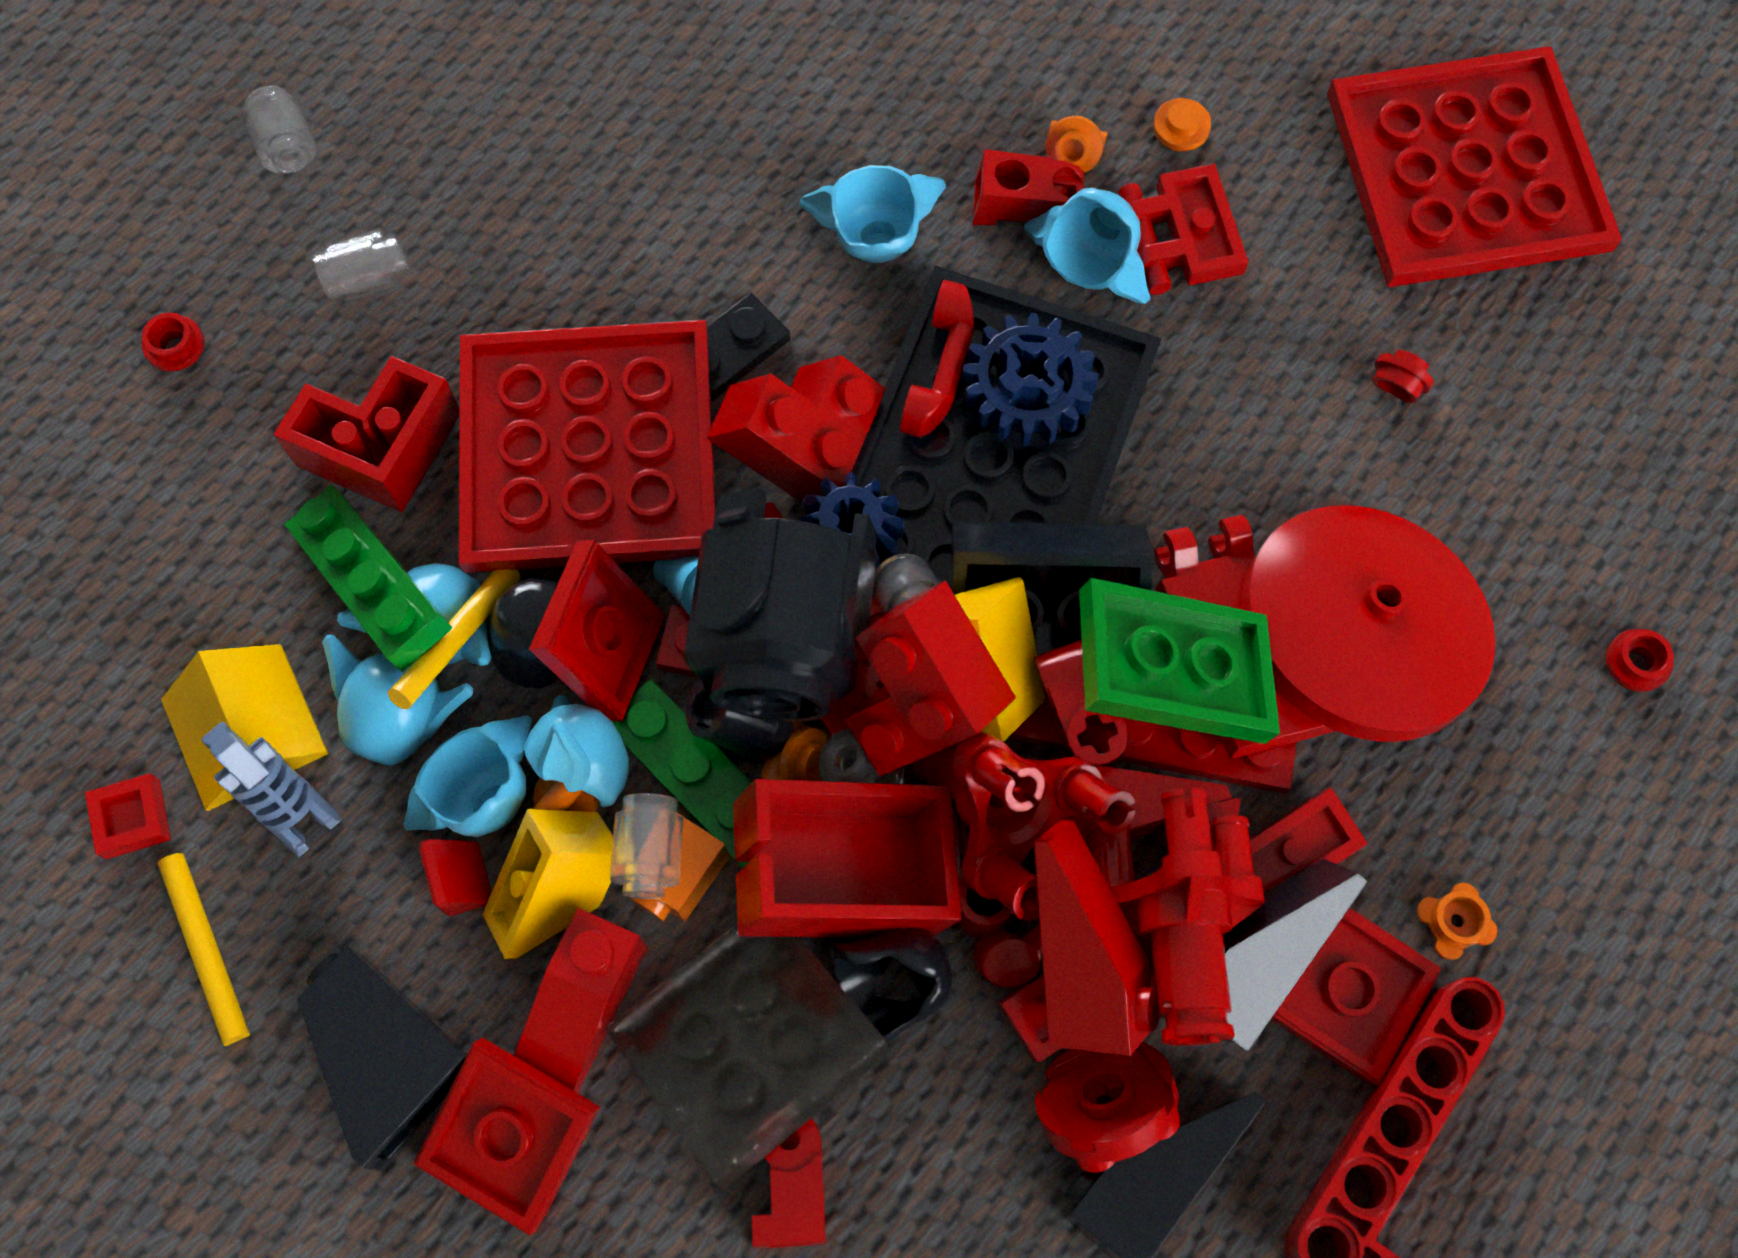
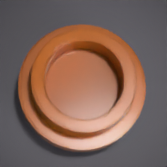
[1153,98,1211,151]

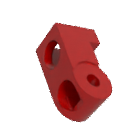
[972,149,1084,226]
[752,1107,826,1249]

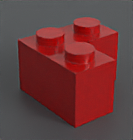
[706,355,886,500]
[273,356,460,513]
[844,580,1016,776]

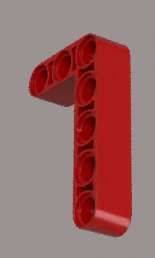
[1284,977,1505,1258]

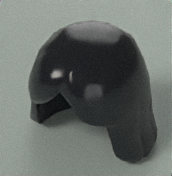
[488,578,558,688]
[830,928,953,1046]

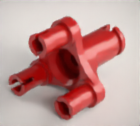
[913,732,1135,921]
[1087,788,1265,1046]

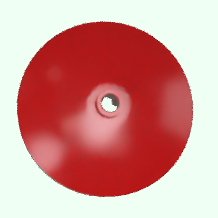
[1241,505,1495,742]

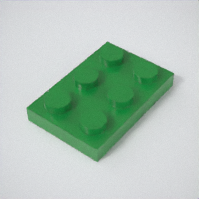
[1079,578,1280,744]

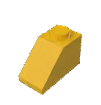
[482,809,624,959]

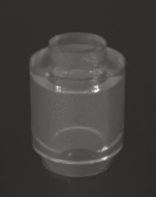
[243,86,316,173]
[313,227,408,301]
[872,554,940,615]
[819,728,904,784]
[610,793,684,899]

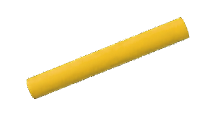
[388,570,520,709]
[157,853,250,1046]

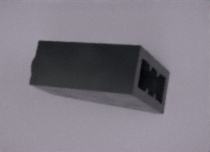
[297,946,467,1171]

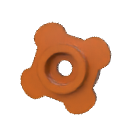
[1416,883,1497,960]

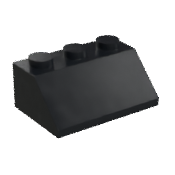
[950,521,1155,655]

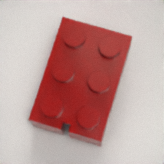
[733,779,962,937]

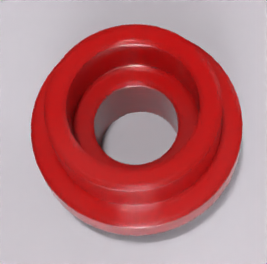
[141,312,205,372]
[1372,349,1434,403]
[1606,629,1674,692]

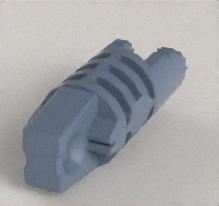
[201,722,342,857]

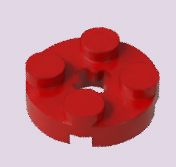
[1035,1042,1180,1172]

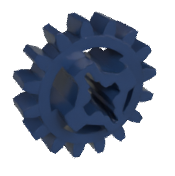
[962,313,1098,446]

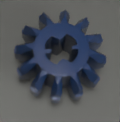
[797,471,905,578]

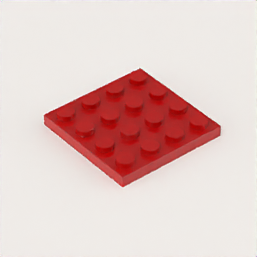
[1327,46,1622,288]
[459,320,716,573]

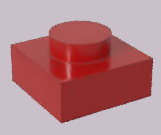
[85,773,171,860]

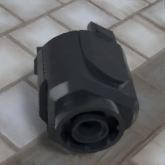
[684,487,878,722]

